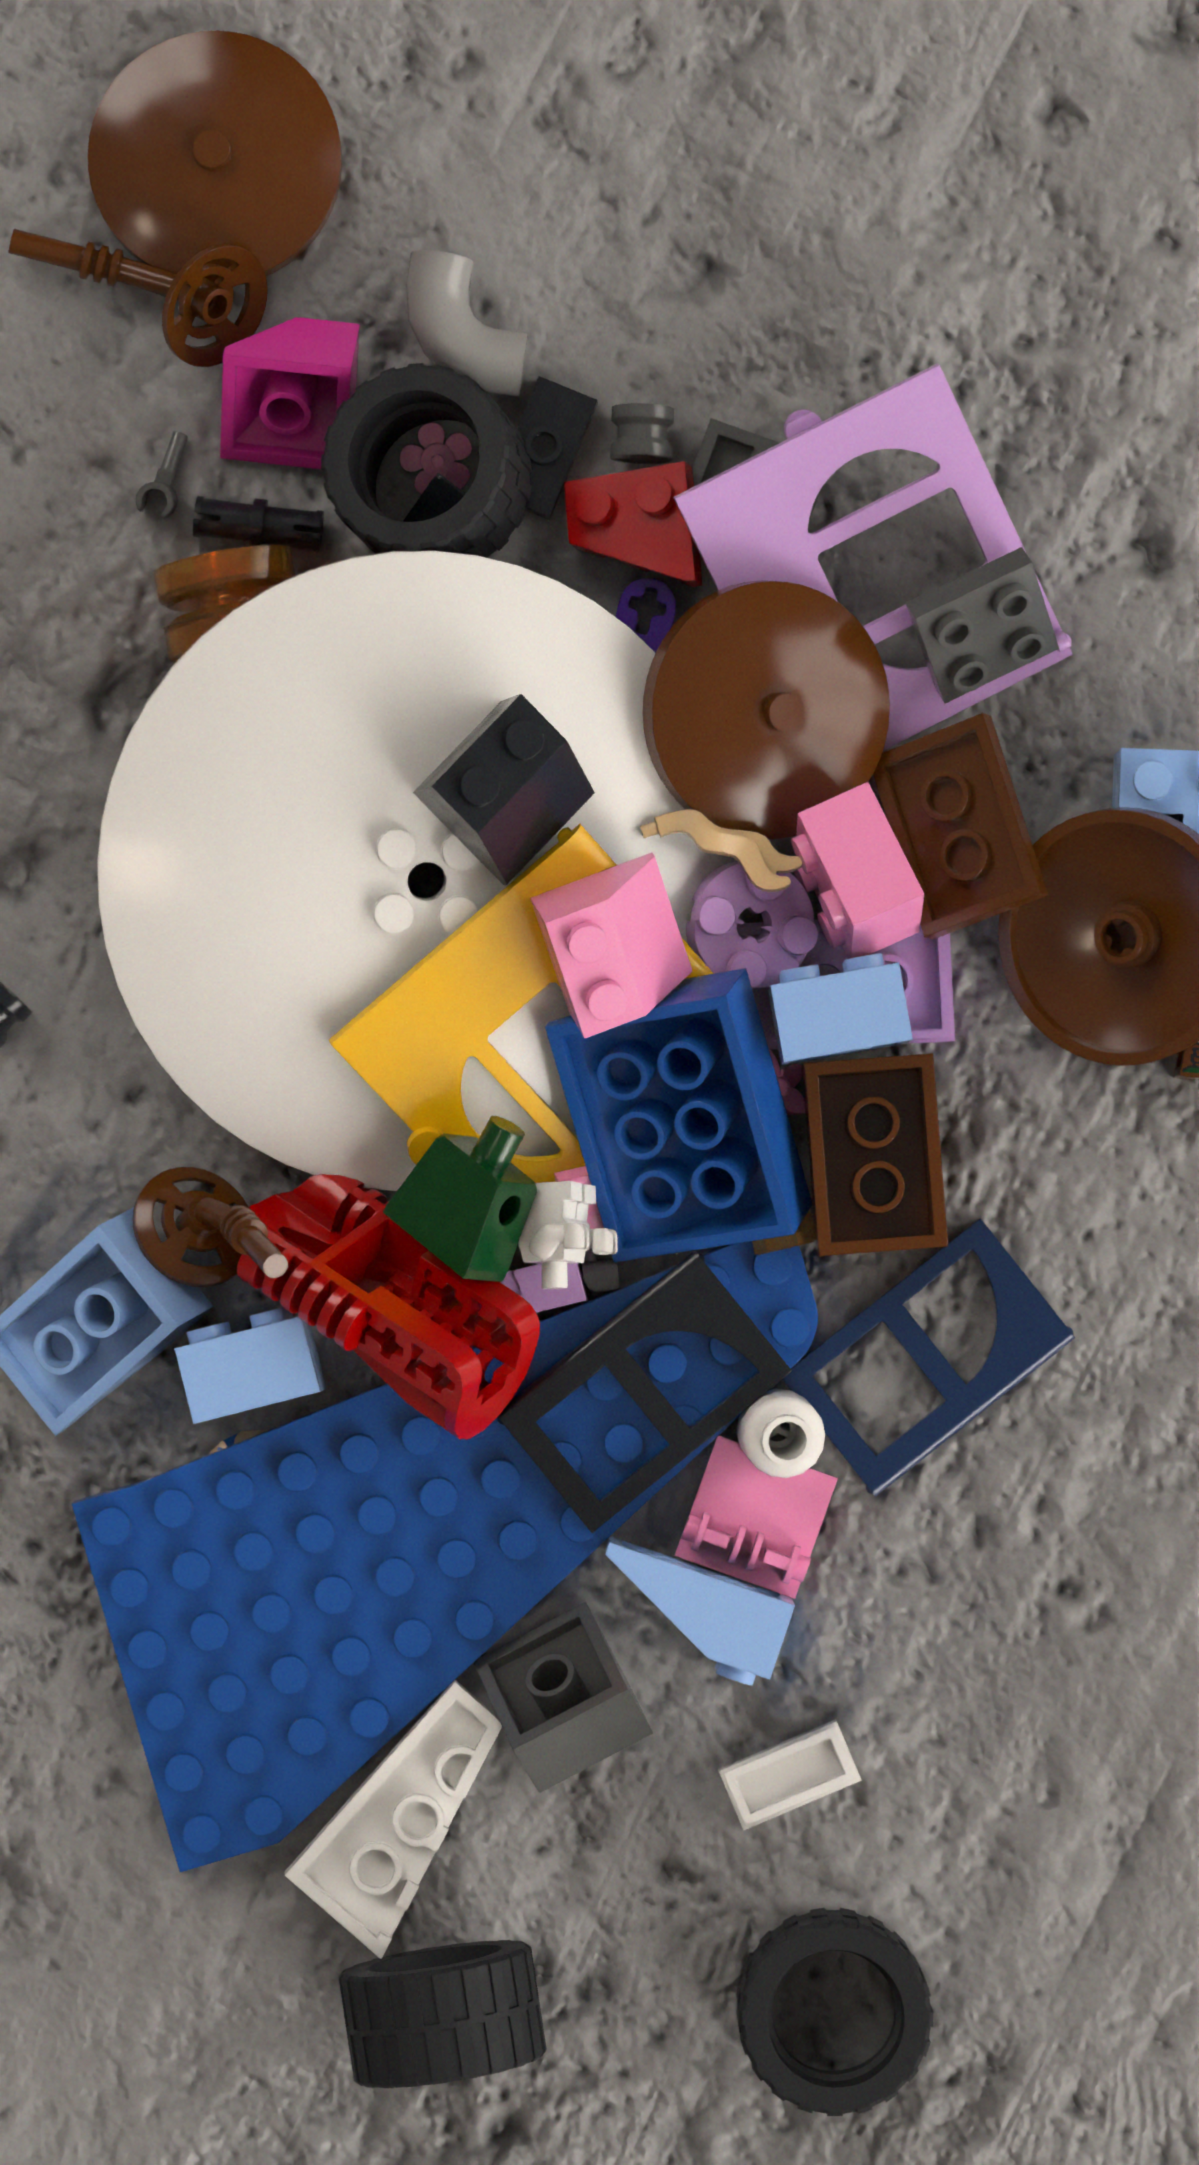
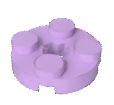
[686,861,818,989]

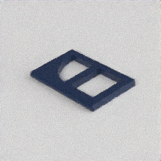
[782,1218,1075,1497]

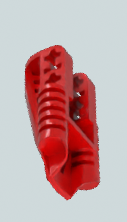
[237,1174,540,1439]

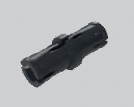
[192,496,324,552]

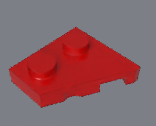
[564,461,703,587]

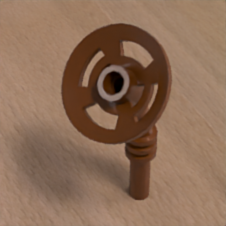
[8,229,268,367]
[132,1167,288,1287]

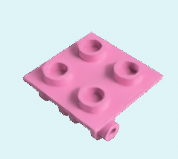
[675,1436,838,1599]

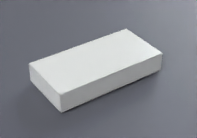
[718,1719,862,1830]

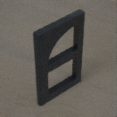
[497,1251,792,1533]

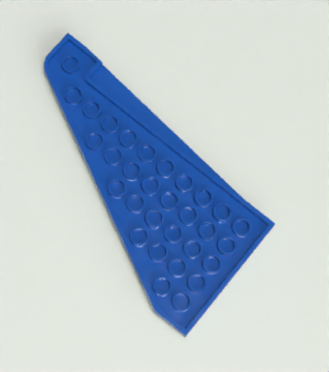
[72,1232,818,1872]

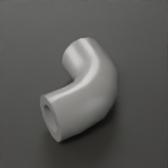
[406,250,528,396]

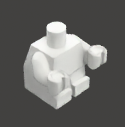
[518,1181,618,1289]

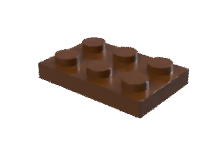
[873,713,1048,939]

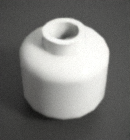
[737,1389,825,1478]

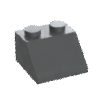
[474,1602,653,1793]

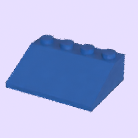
[545,968,813,1263]

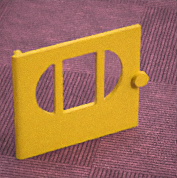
[329,824,714,1183]

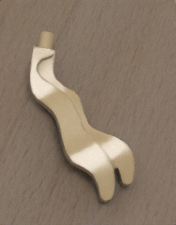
[640,809,803,892]

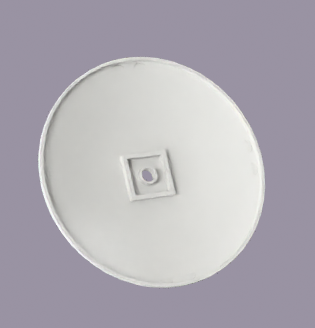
[97,550,737,1191]

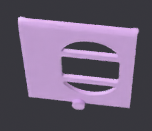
[673,364,1073,751]

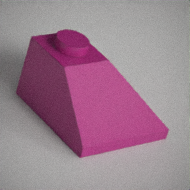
[220,317,360,469]

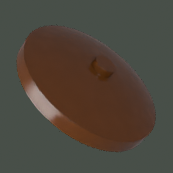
[88,30,342,284]
[642,580,890,839]
[998,807,1199,1066]

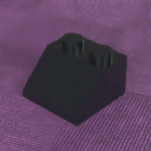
[413,694,595,885]

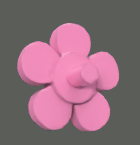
[400,422,472,494]

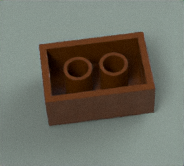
[802,1053,948,1256]

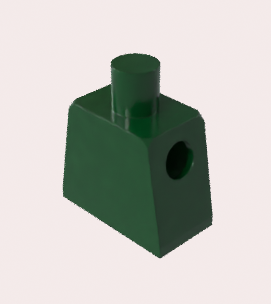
[383,1116,537,1282]

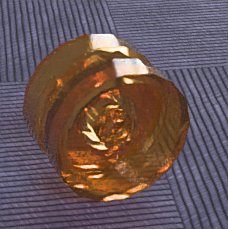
[153,545,296,663]

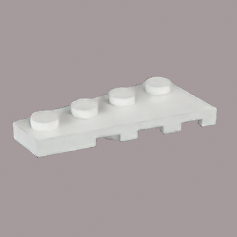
[285,1680,502,1959]

